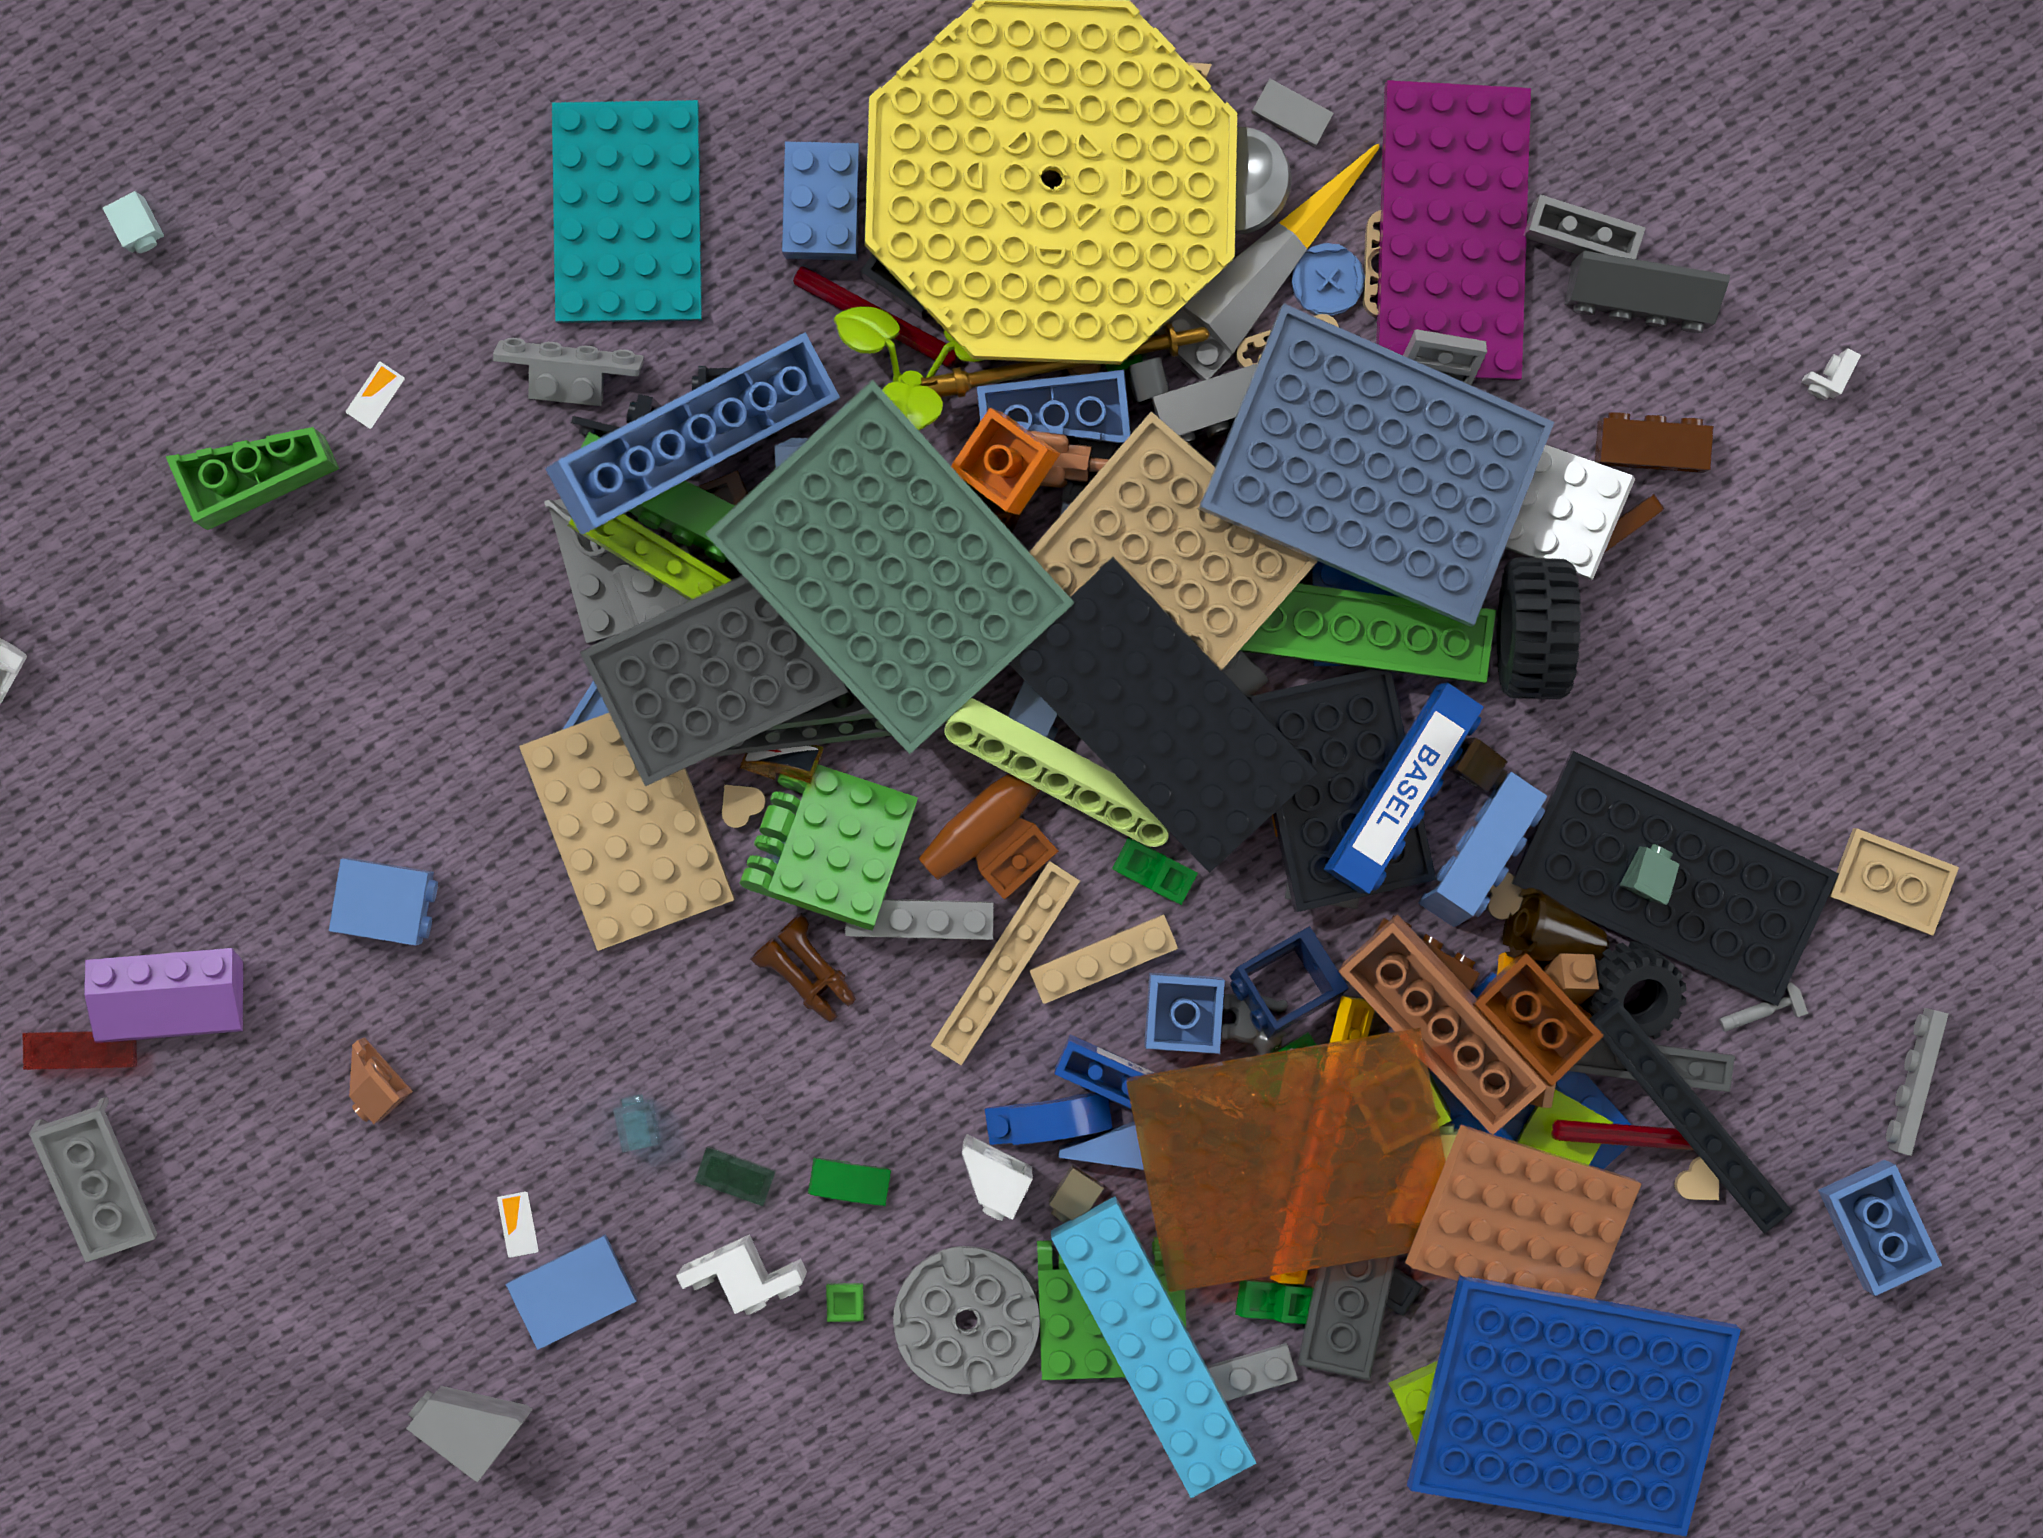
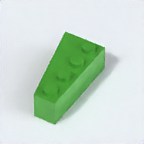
[166,427,339,531]

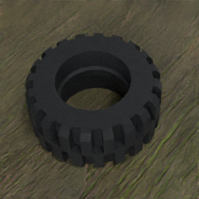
[1497,557,1581,699]

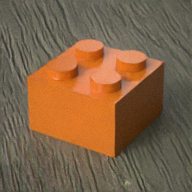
[951,408,1060,515]

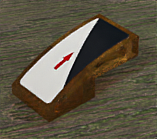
[740,745,824,784]

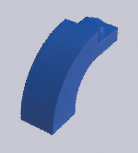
[985,1093,1112,1145]

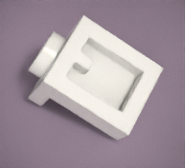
[1801,349,1861,400]

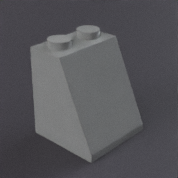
[406,1386,533,1483]

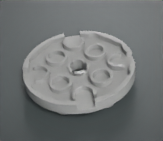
[893,1246,1040,1394]

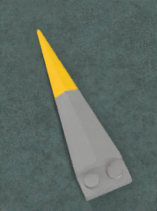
[1153,144,1380,381]

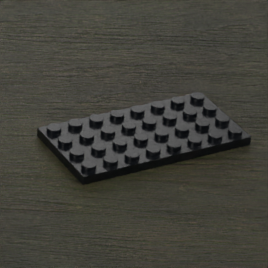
[1009,556,1318,873]
[1511,751,1839,1006]

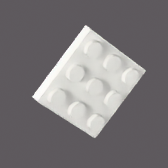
[1505,445,1635,580]

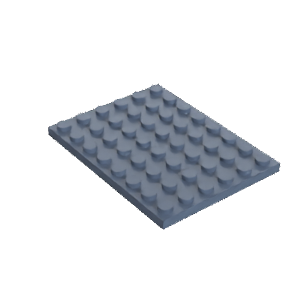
[1198,304,1554,627]

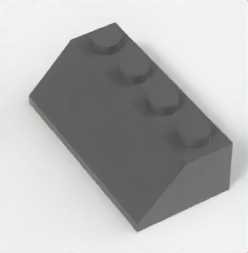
[1564,251,1730,333]

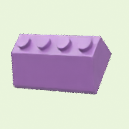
[84,948,243,1043]

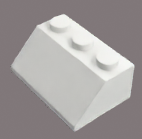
[962,1134,1033,1221]

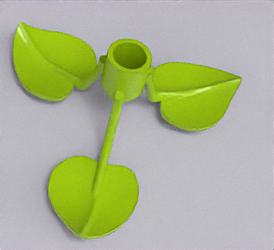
[834,307,985,431]

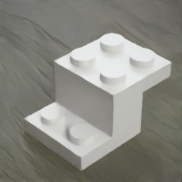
[676,1234,807,1315]

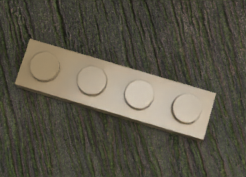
[1029,914,1178,1004]

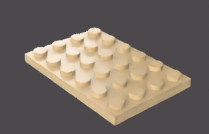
[519,713,735,951]

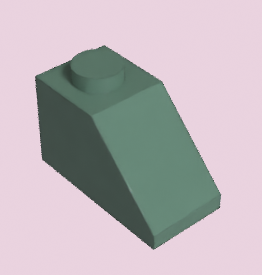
[1620,844,1680,905]

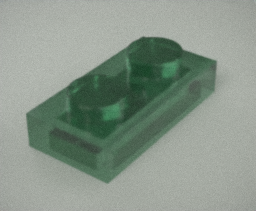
[694,1146,776,1206]

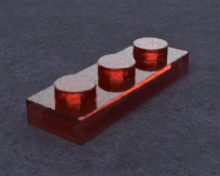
[22,1031,137,1070]

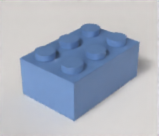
[782,141,861,261]
[1818,1160,1942,1296]

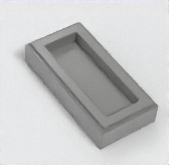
[1252,79,1334,147]

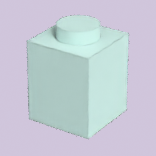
[103,191,164,253]

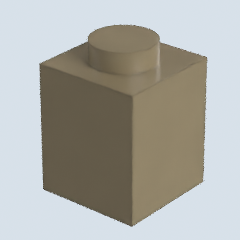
[1048,1164,1104,1223]

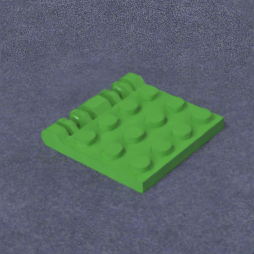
[740,763,918,931]
[1037,1236,1186,1380]

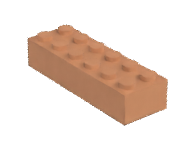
[1339,914,1548,1135]

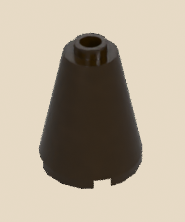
[1502,887,1609,962]

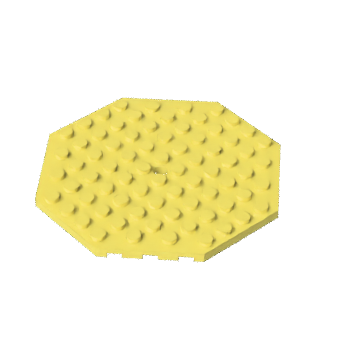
[865,0,1237,365]

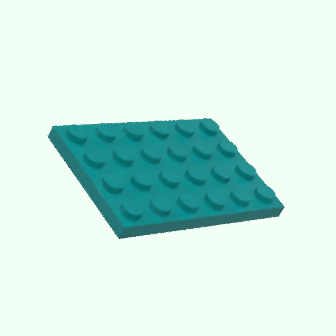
[552,100,702,323]

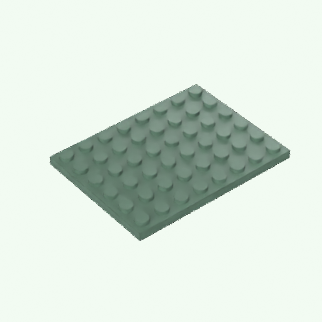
[705,380,1074,754]

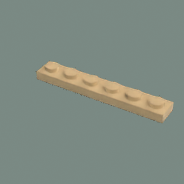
[931,861,1080,1065]

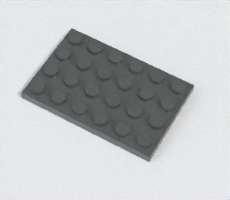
[580,575,848,787]

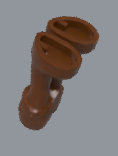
[750,913,856,1022]

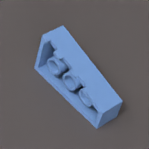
[977,370,1131,444]
[1418,772,1547,927]

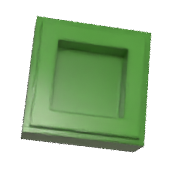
[826,1283,864,1322]

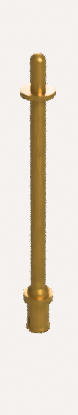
[921,323,1210,398]

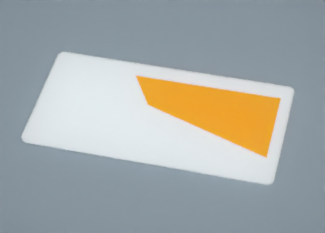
[346,362,405,429]
[497,1192,538,1258]

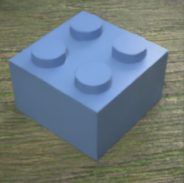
[1144,972,1225,1054]

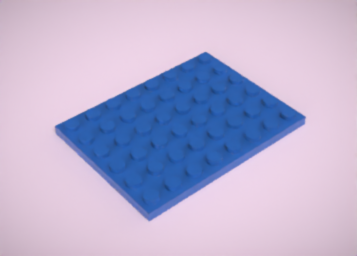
[1407,1275,1741,1536]

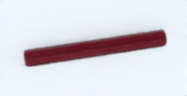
[793,266,957,367]
[1551,1120,1694,1150]

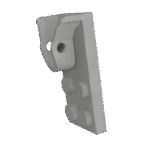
[544,499,632,644]
[29,1097,157,1263]

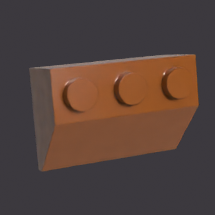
[1473,953,1604,1087]

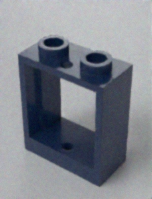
[1229,926,1349,1039]

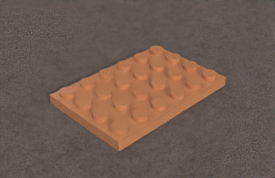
[1405,1125,1641,1299]

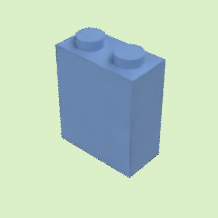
[329,858,438,945]

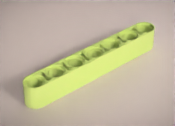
[944,698,1170,847]

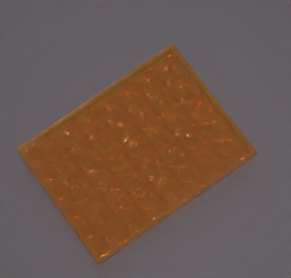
[1126,1028,1446,1292]

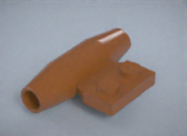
[918,773,1059,900]

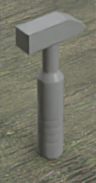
[1719,981,1808,1032]

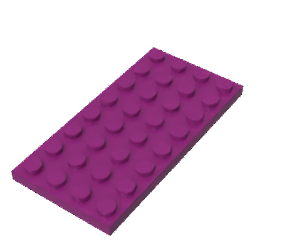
[1376,80,1531,381]

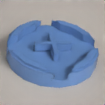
[1291,243,1365,317]

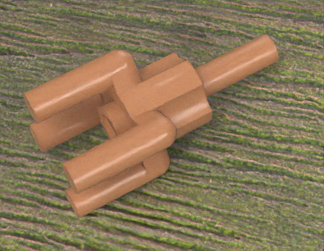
[1028,430,1109,488]

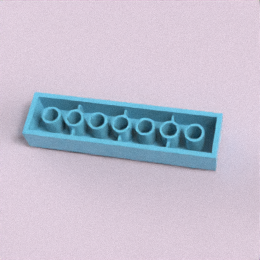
[1051,1196,1256,1498]

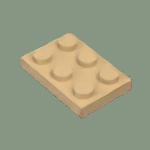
[1828,828,1959,936]

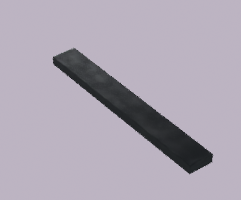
[1589,998,1793,1234]

